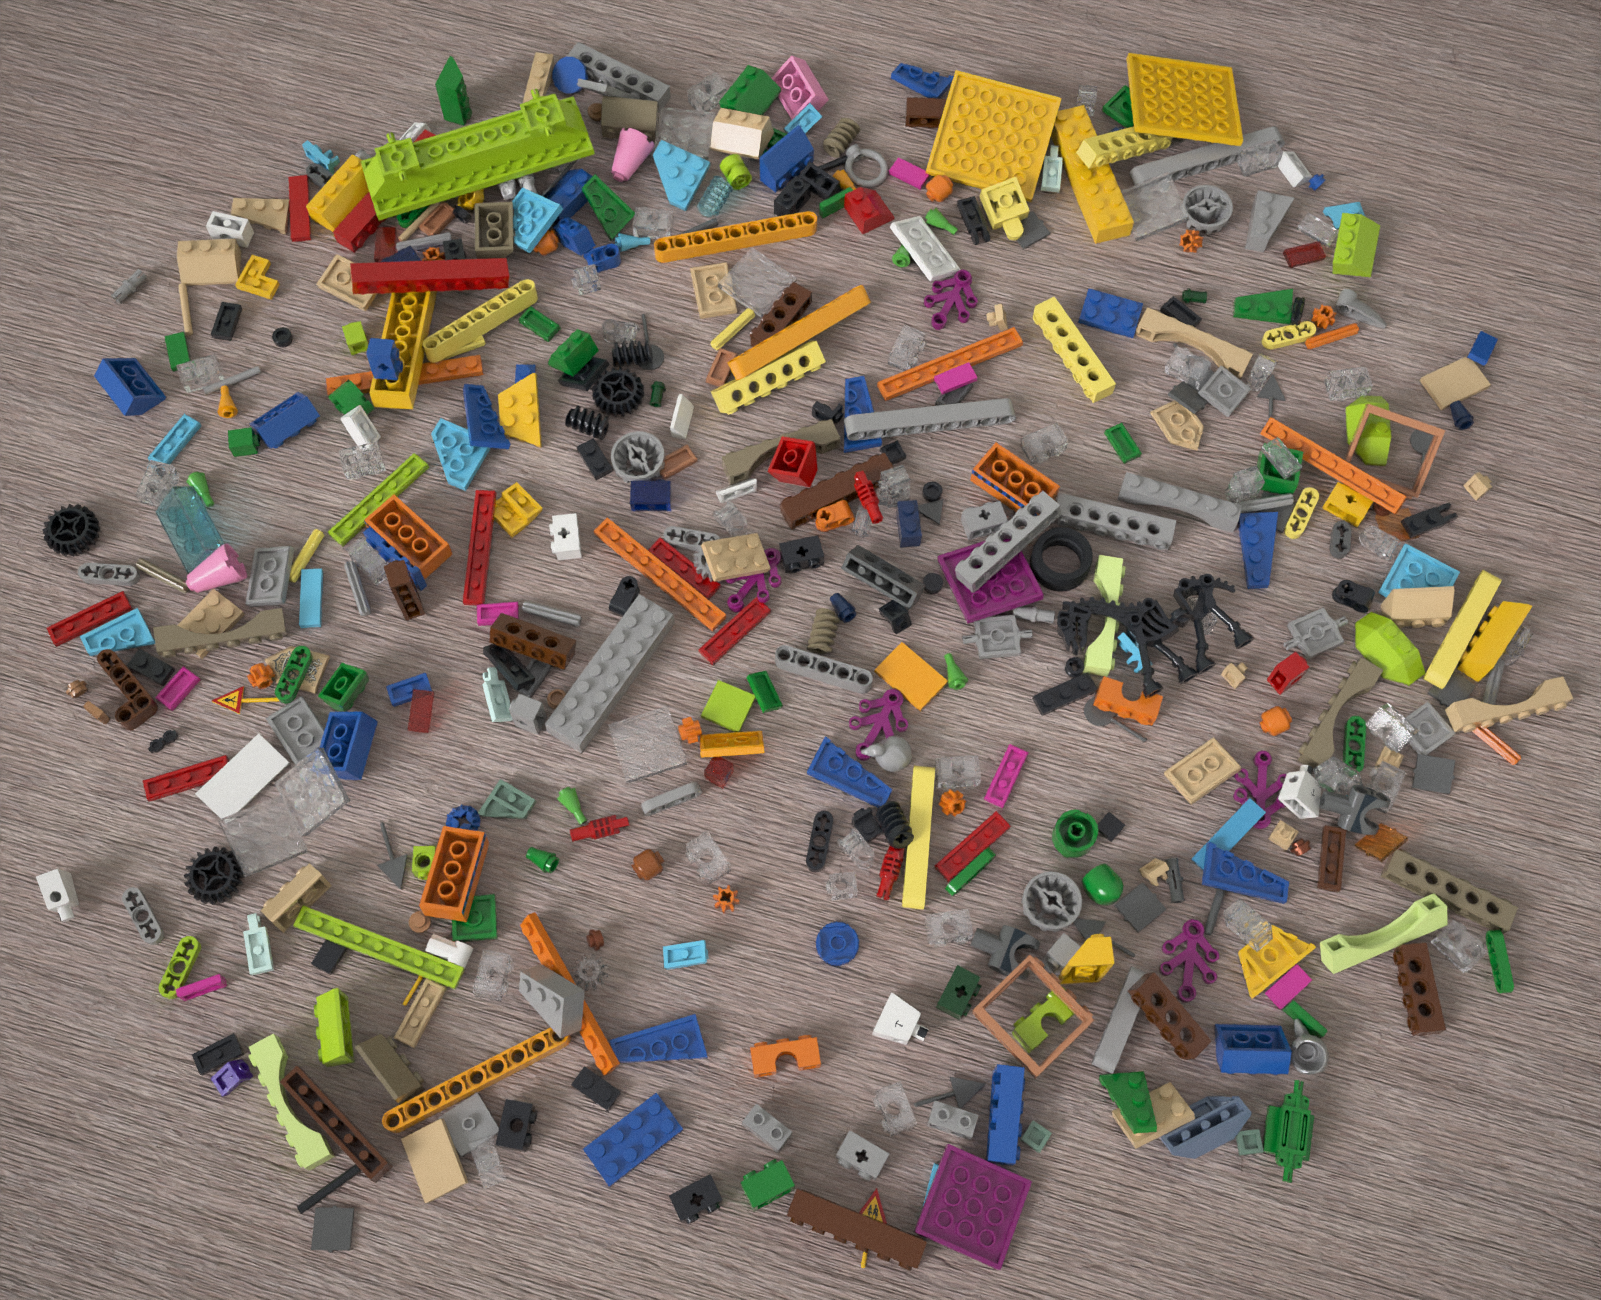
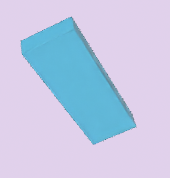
[148,414,202,470]
[299,568,323,628]

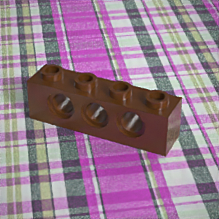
[750,282,812,347]
[384,560,425,621]
[489,613,576,670]
[1393,943,1446,1036]
[1128,972,1212,1060]

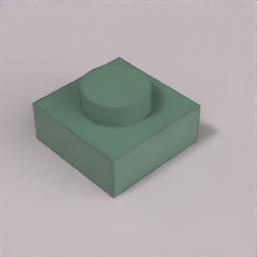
[1020,1120,1052,1153]
[1236,1129,1264,1156]

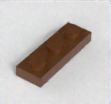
[1317,825,1346,892]

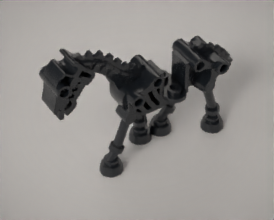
[1057,574,1255,699]

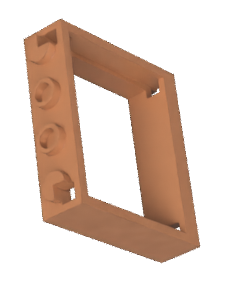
[1344,404,1446,500]
[972,955,1094,1079]

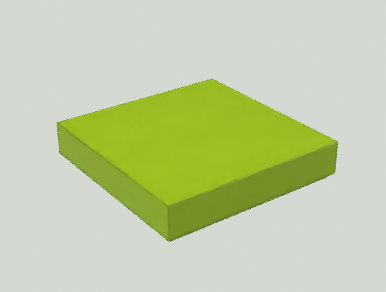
[701,680,756,732]

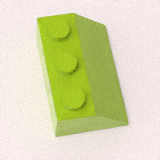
[1332,213,1380,277]
[314,988,355,1067]

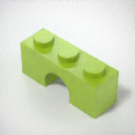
[1012,987,1074,1053]

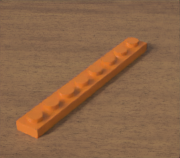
[877,327,1023,401]
[326,355,483,396]
[1260,417,1407,514]
[594,517,726,632]
[520,912,620,1076]

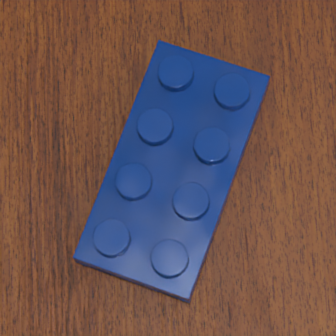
[583,1092,683,1187]

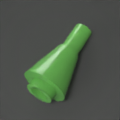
[925,208,958,235]
[892,244,910,267]
[186,471,214,507]
[944,653,968,690]
[557,787,587,825]

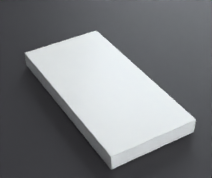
[890,216,961,282]
[195,734,290,824]

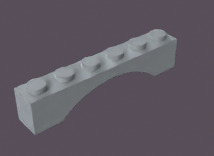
[1117,472,1242,533]

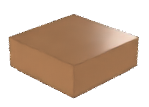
[83,701,110,724]

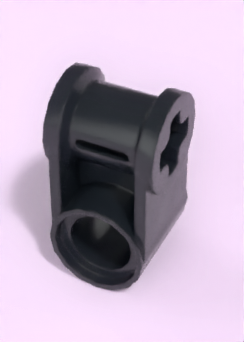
[609,576,640,616]
[1332,580,1375,613]

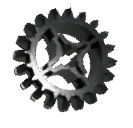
[592,366,644,417]
[42,504,101,557]
[184,846,245,905]

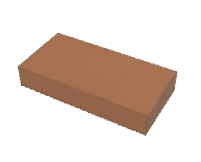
[419,201,455,236]
[706,348,738,387]
[660,445,698,480]

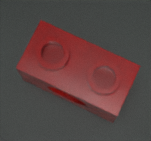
[1267,652,1309,695]

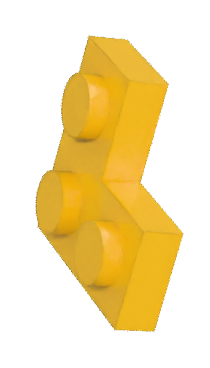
[235,255,280,300]

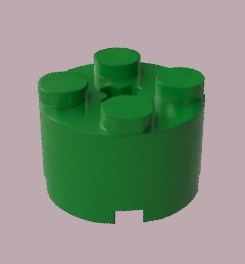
[328,379,375,416]
[1052,809,1098,858]

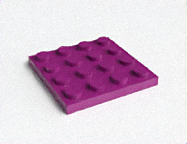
[938,539,1044,624]
[914,1144,1032,1270]

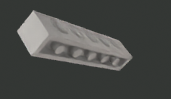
[566,42,671,113]
[955,491,1061,593]
[1053,493,1176,550]

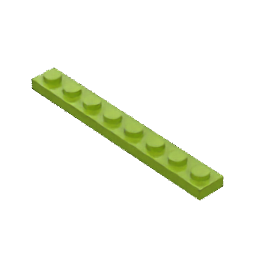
[293,905,465,990]

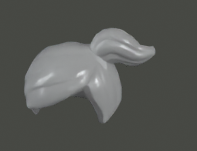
[861,735,912,772]
[1290,1019,1329,1075]

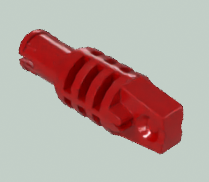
[854,471,883,524]
[570,815,630,842]
[876,846,904,900]

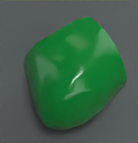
[1082,863,1124,906]

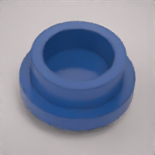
[1308,174,1326,191]

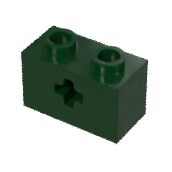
[936,965,982,1020]

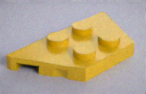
[498,373,542,448]
[1238,925,1316,999]

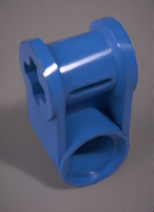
[583,244,621,274]

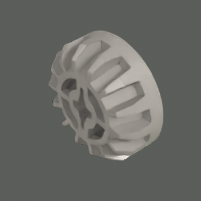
[1180,185,1233,234]
[611,431,666,485]
[1021,872,1082,932]

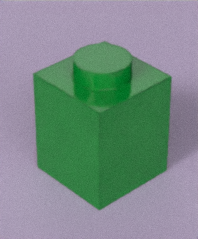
[228,427,260,457]

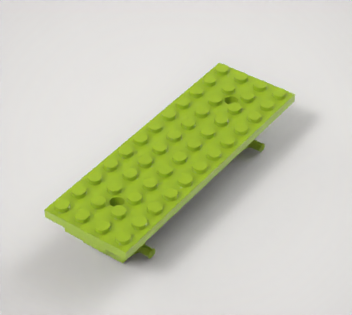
[361,88,595,220]

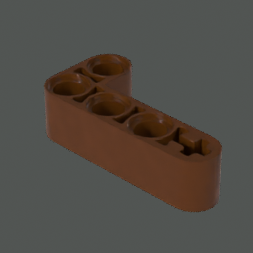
[97,649,158,730]

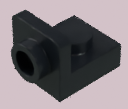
[812,401,843,424]
[878,600,912,634]
[851,807,883,844]

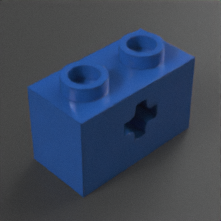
[553,217,596,256]
[366,338,403,380]

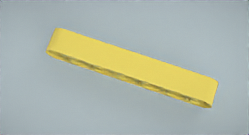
[422,279,538,363]
[1423,570,1502,689]
[902,765,935,910]

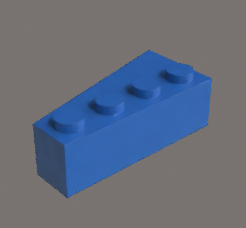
[986,1064,1025,1166]

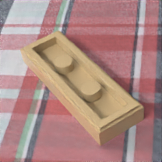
[394,978,447,1049]

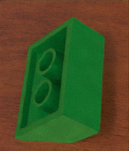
[435,56,472,126]
[719,65,782,115]

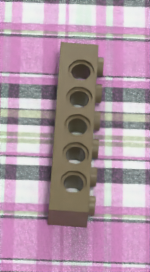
[1381,849,1518,934]

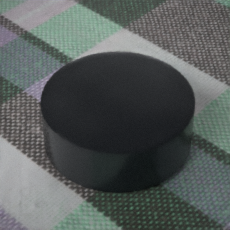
[453,206,472,224]
[272,327,293,347]
[922,482,942,502]
[923,573,943,594]

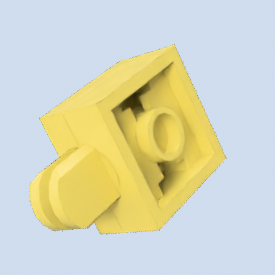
[980,177,1030,241]

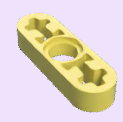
[1261,321,1316,350]
[1284,487,1319,539]

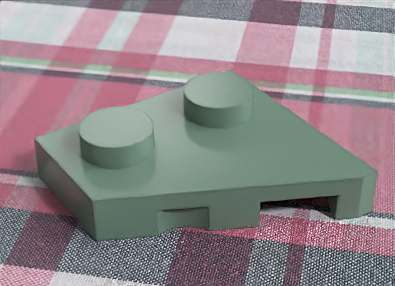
[478,779,537,819]

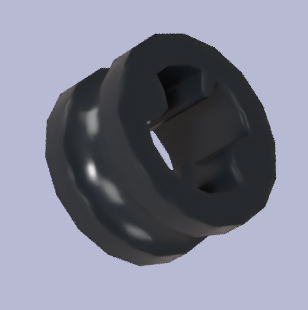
[1065,657,1084,678]

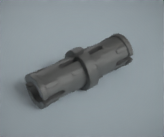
[1165,858,1185,903]

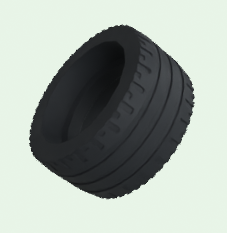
[1030,527,1093,592]

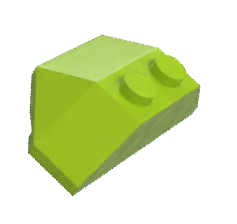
[1345,395,1391,466]
[1355,612,1426,686]

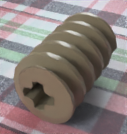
[823,117,860,158]
[807,608,840,654]

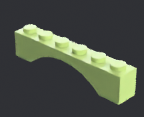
[1083,555,1126,677]
[1320,893,1448,974]
[249,1034,335,1171]

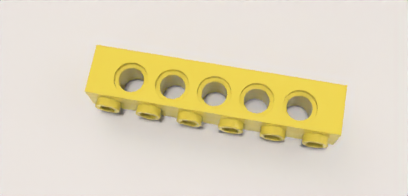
[1076,126,1173,169]
[1033,296,1116,403]
[711,341,826,415]

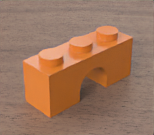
[1093,676,1163,725]
[750,1035,821,1078]

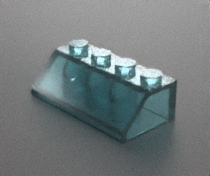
[155,486,225,574]

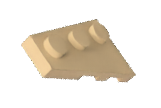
[231,198,290,235]

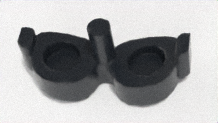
[148,730,179,753]

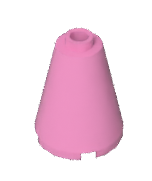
[611,128,655,182]
[186,543,247,593]

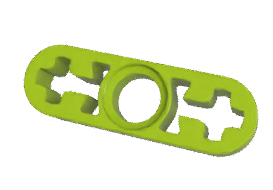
[158,936,201,999]

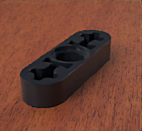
[806,811,833,872]

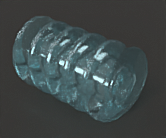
[697,176,733,217]

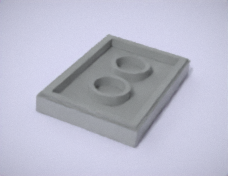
[577,78,639,99]
[245,546,294,607]
[266,696,324,769]

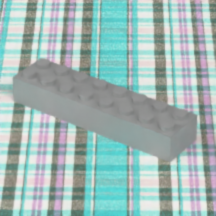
[545,594,675,754]

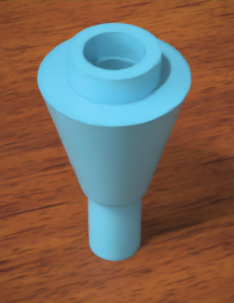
[615,233,650,252]

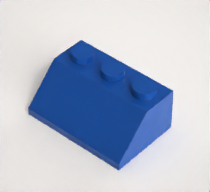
[760,125,814,193]
[543,169,593,224]
[94,358,166,416]
[249,392,320,449]
[313,712,378,780]
[1215,1024,1292,1075]

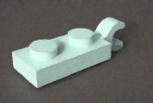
[1041,145,1063,193]
[482,667,512,722]
[243,913,274,976]

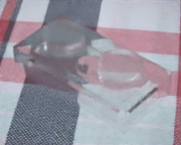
[1297,213,1339,248]
[1260,437,1302,479]

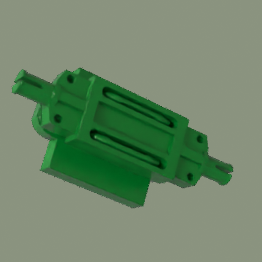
[1263,1080,1314,1183]

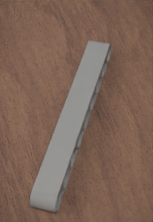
[1130,126,1285,191]
[844,398,1016,441]

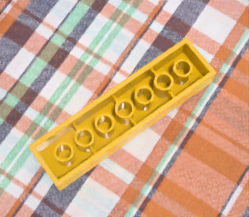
[1051,105,1134,244]
[370,291,437,409]

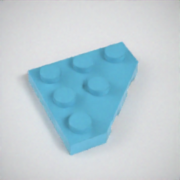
[653,140,711,211]
[512,187,563,253]
[431,418,491,491]
[1378,543,1460,598]

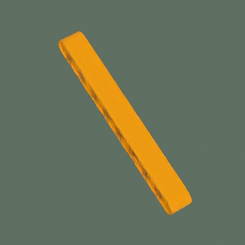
[654,211,817,263]
[727,285,871,380]
[382,1027,571,1133]

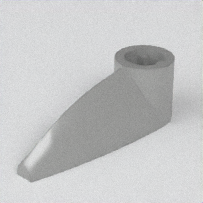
[1335,289,1387,329]

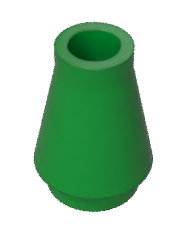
[526,847,559,873]

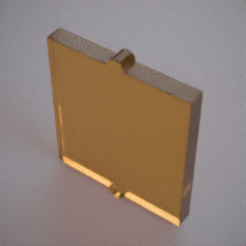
[1375,508,1420,545]
[1355,823,1408,862]

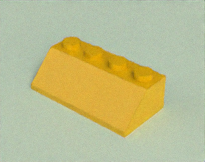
[306,155,369,232]
[1457,601,1532,682]
[1058,934,1114,985]

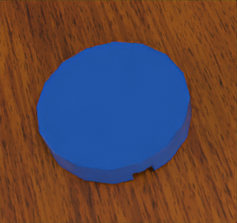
[552,57,588,94]
[816,922,859,966]

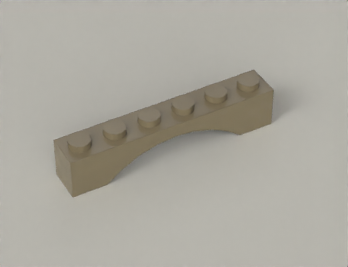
[722,419,840,485]
[153,608,287,658]
[1298,657,1383,773]

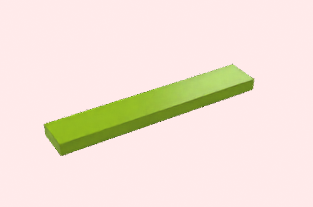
[328,453,429,547]

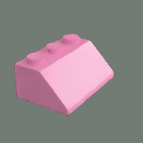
[771,55,829,120]

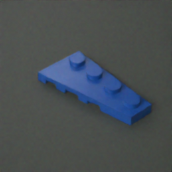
[844,376,882,453]
[363,527,427,591]
[807,736,892,808]
[1202,842,1289,904]
[609,1014,708,1063]

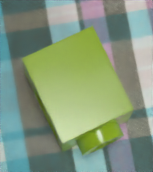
[342,321,369,355]
[412,846,436,880]

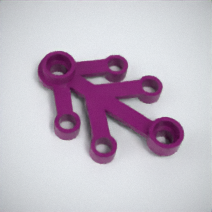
[924,269,978,330]
[726,548,782,612]
[849,689,908,761]
[1233,751,1287,829]
[1159,919,1219,1003]

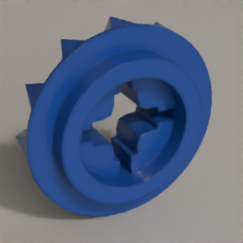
[446,804,480,831]

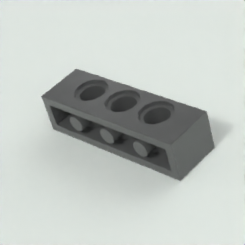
[841,545,926,610]

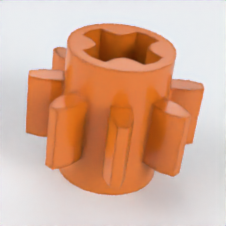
[1179,230,1203,253]
[422,247,446,261]
[1311,304,1337,329]
[247,663,275,689]
[678,717,702,744]
[939,789,966,817]
[713,885,740,914]

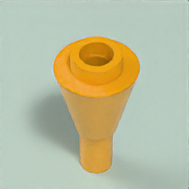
[832,169,857,190]
[218,385,238,418]

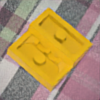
[494,482,543,538]

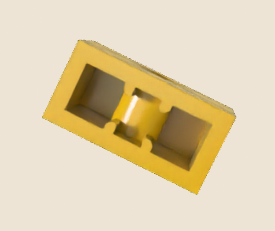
[1322,482,1373,527]

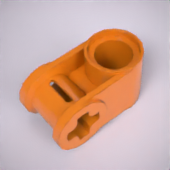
[815,500,855,532]

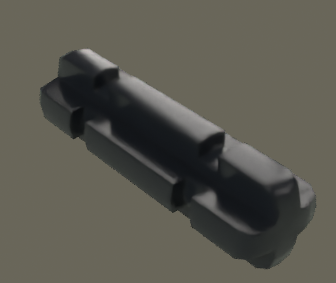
[1290,297,1305,326]

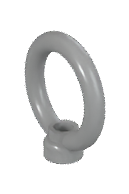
[845,144,888,188]

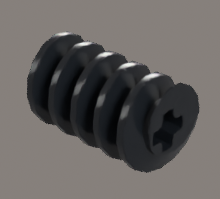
[612,340,653,367]
[565,405,609,441]
[876,801,914,849]

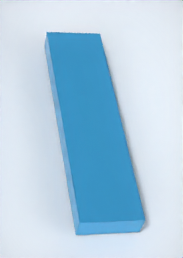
[1191,798,1266,870]

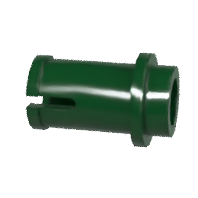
[1182,288,1207,304]
[649,381,666,408]

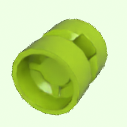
[720,154,752,190]

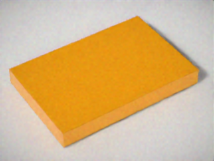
[874,642,948,711]
[700,731,764,758]

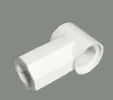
[425,934,474,969]

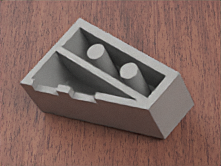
[1245,190,1294,252]
[519,964,585,1038]

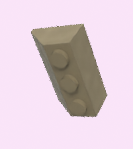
[601,96,660,143]
[475,202,514,259]
[355,1034,425,1104]

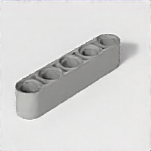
[775,645,873,694]
[1091,966,1147,1074]

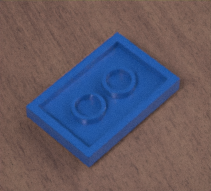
[1078,288,1143,338]

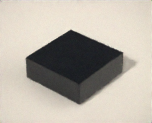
[880,440,906,465]
[1097,812,1125,842]

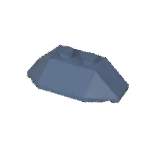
[1160,1096,1252,1159]

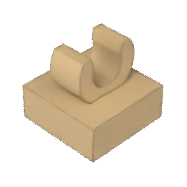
[986,304,1008,331]
[1463,472,1492,500]
[1221,662,1248,689]
[1374,746,1404,776]
[1268,820,1299,850]
[1139,858,1169,886]

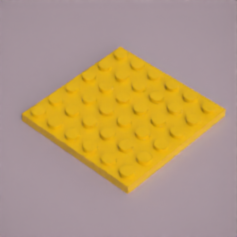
[1126,53,1243,146]
[926,70,1061,202]

